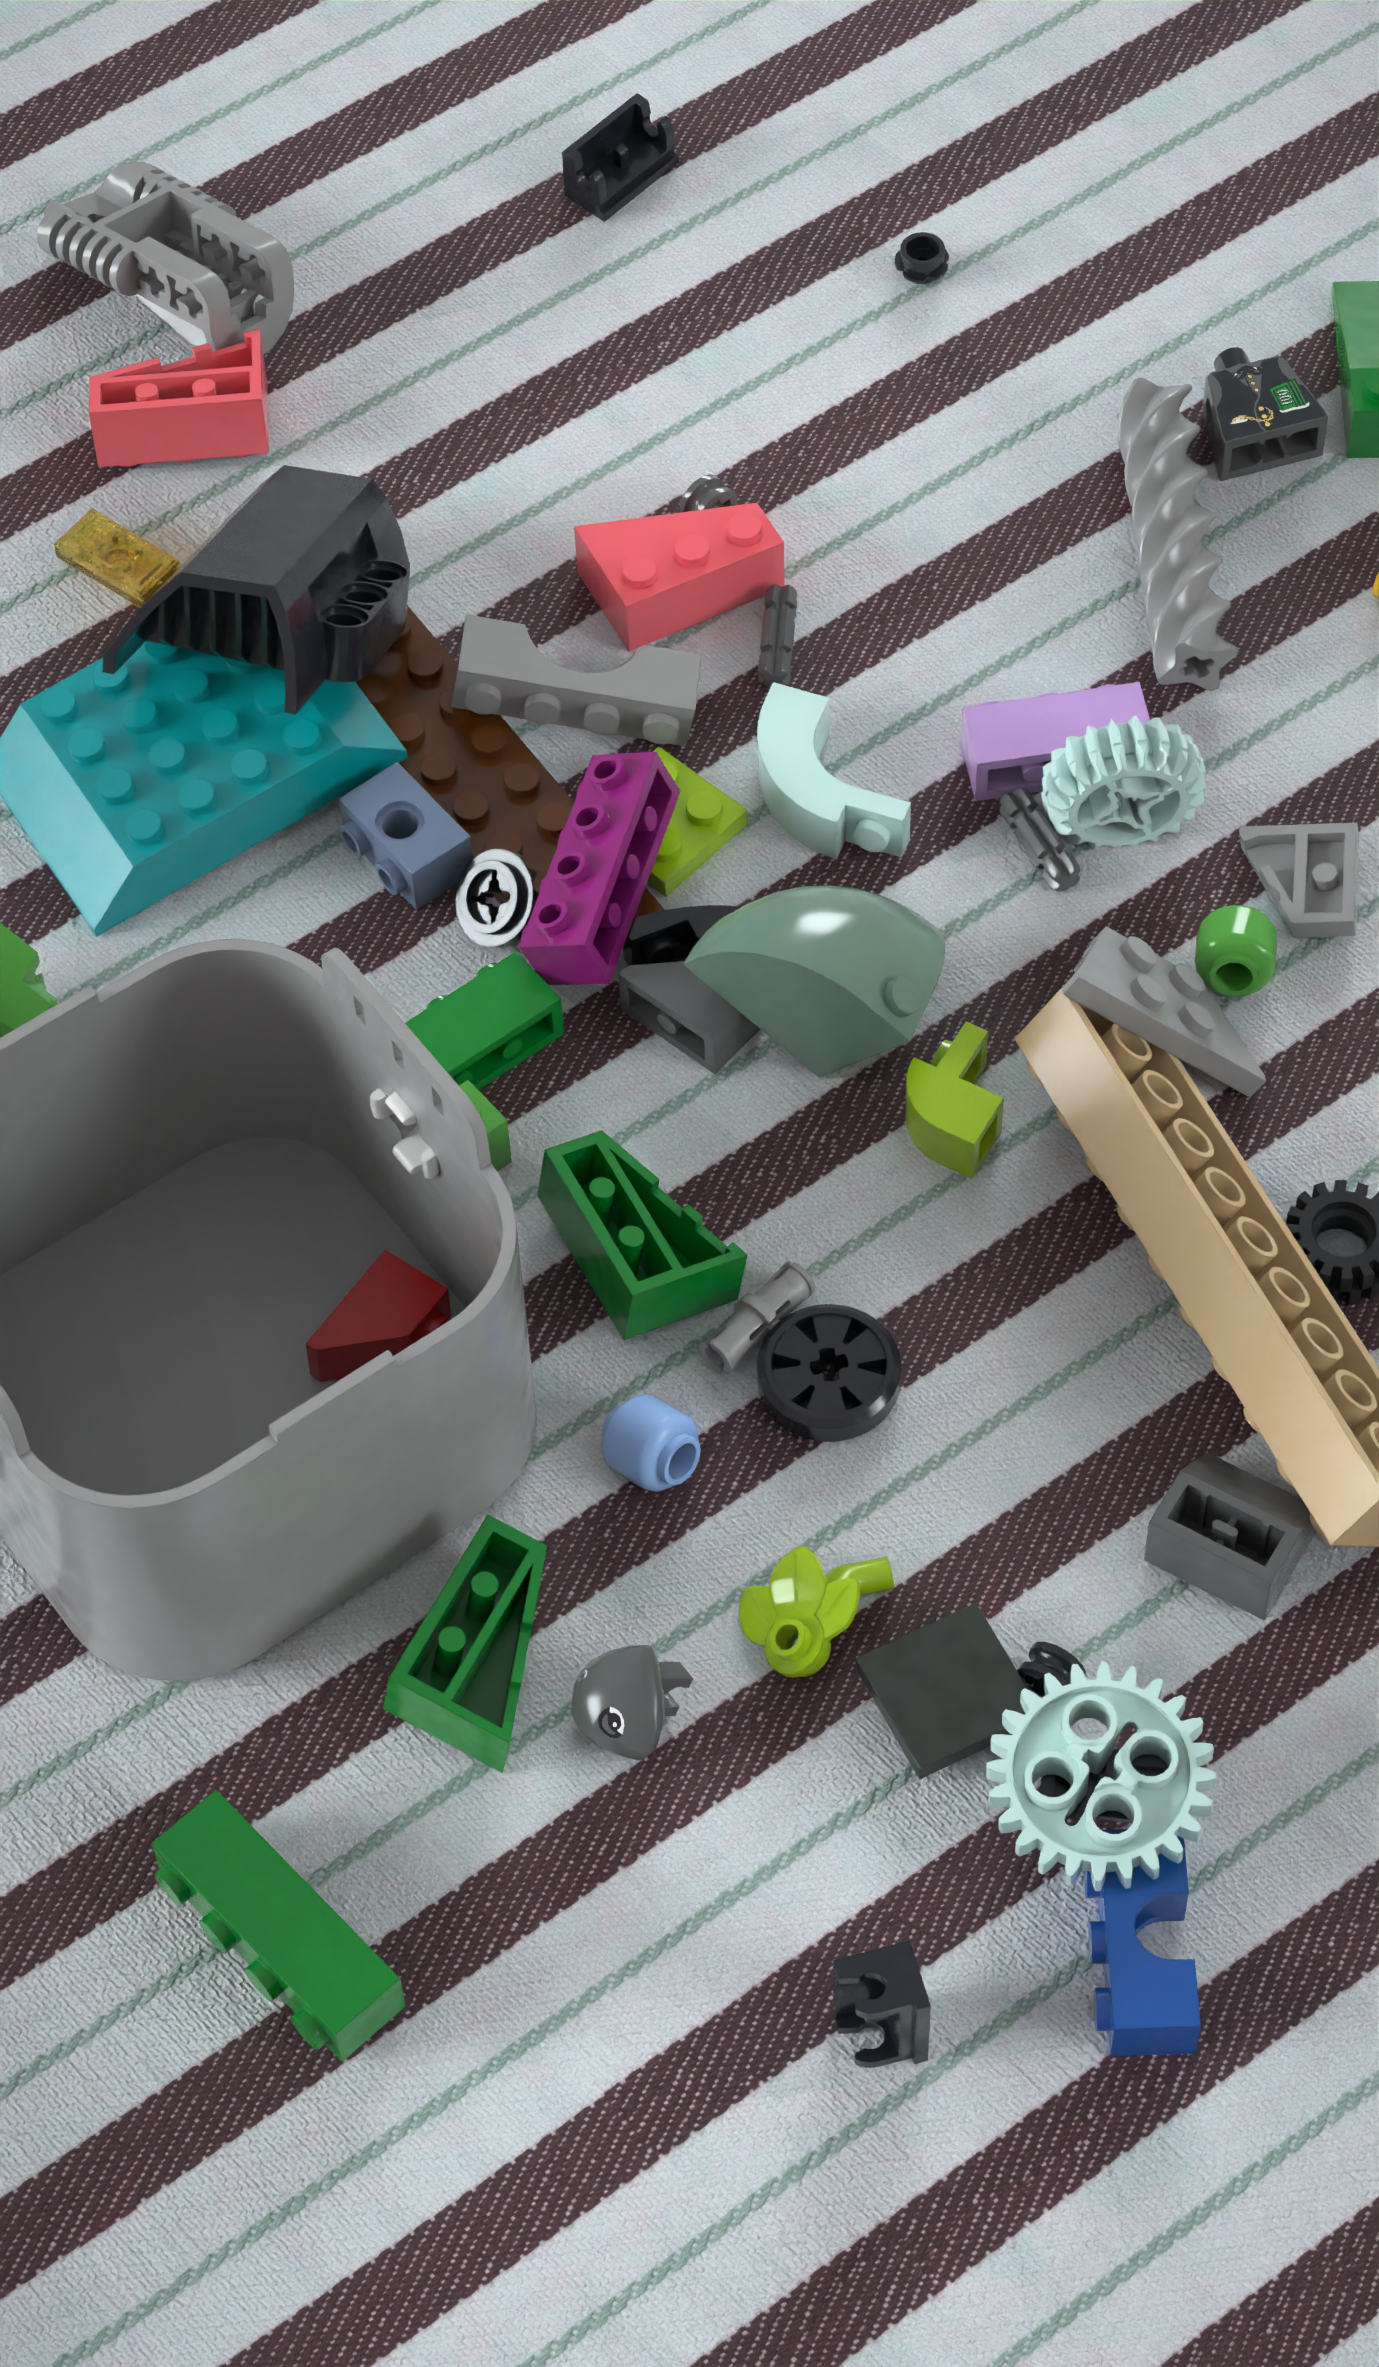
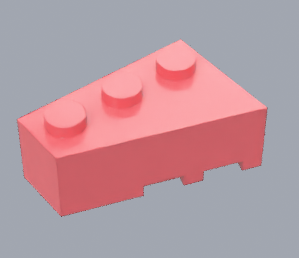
[89,328,269,467]
[574,503,785,652]

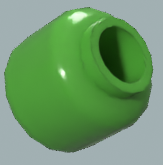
[1195,905,1277,997]

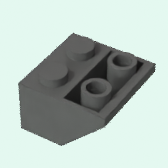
[1144,1452,1317,1620]

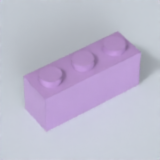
[961,682,1150,801]

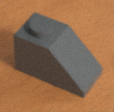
[618,961,760,1074]

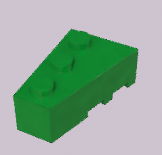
[537,1130,748,1340]
[383,1514,547,1773]

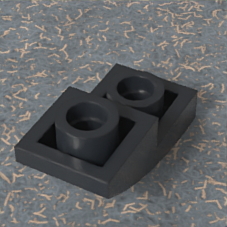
[623,905,741,966]

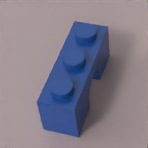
[1084,1829,1201,2056]

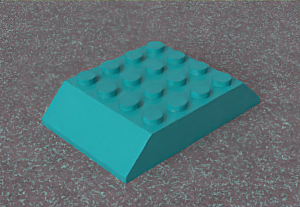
[0,641,408,937]

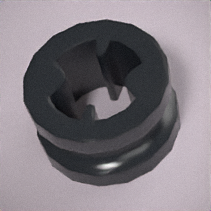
[1017,1642,1086,1698]

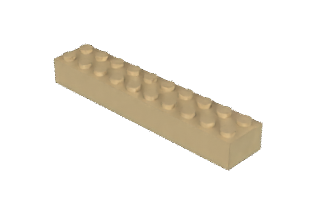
[1015,988,1379,1547]

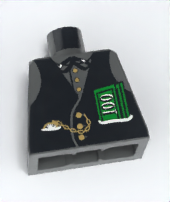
[1202,347,1328,481]

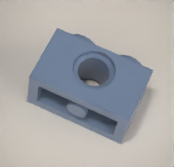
[339,762,473,910]

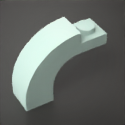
[757,682,911,859]

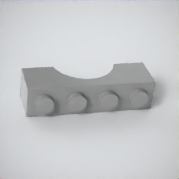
[451,614,701,746]

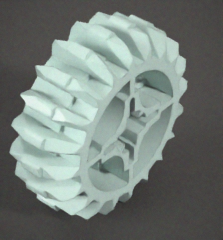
[1041,715,1207,850]

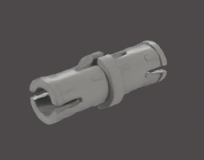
[699,1261,816,1374]

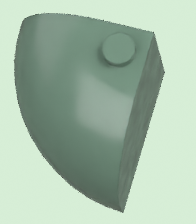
[683,885,945,1077]

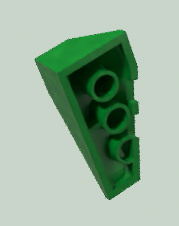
[1331,281,1379,458]

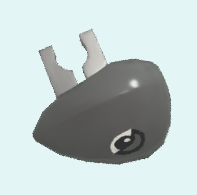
[571,1645,693,1760]

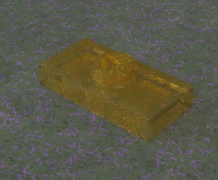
[54,508,180,608]

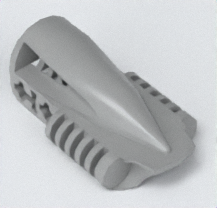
[37,162,294,355]

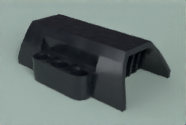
[102,465,410,715]

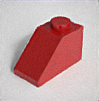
[305,1250,452,1382]

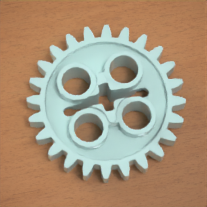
[986,1662,1217,1891]

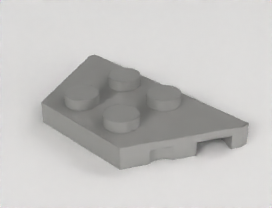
[1062,926,1266,1097]

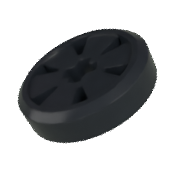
[757,1304,901,1442]

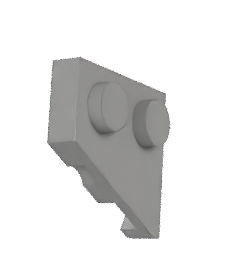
[1239,822,1359,938]

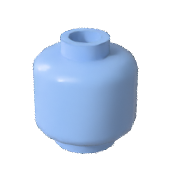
[601,1394,701,1492]

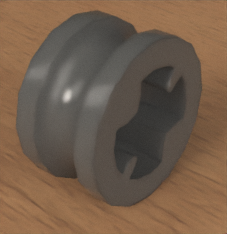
[680,474,737,513]

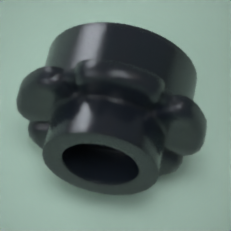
[894,232,949,284]

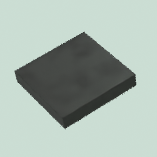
[856,1603,1028,1779]

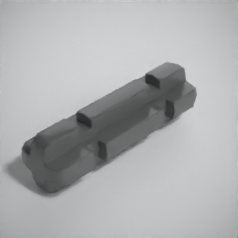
[758,584,797,688]
[1000,787,1080,892]

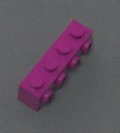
[519,752,681,985]

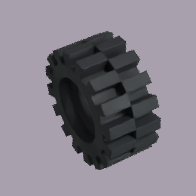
[1286,1180,1379,1305]

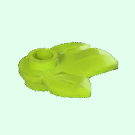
[739,1546,860,1678]

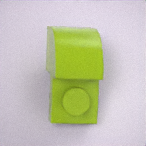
[905,1022,1004,1179]

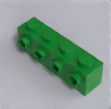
[152,1790,406,2062]

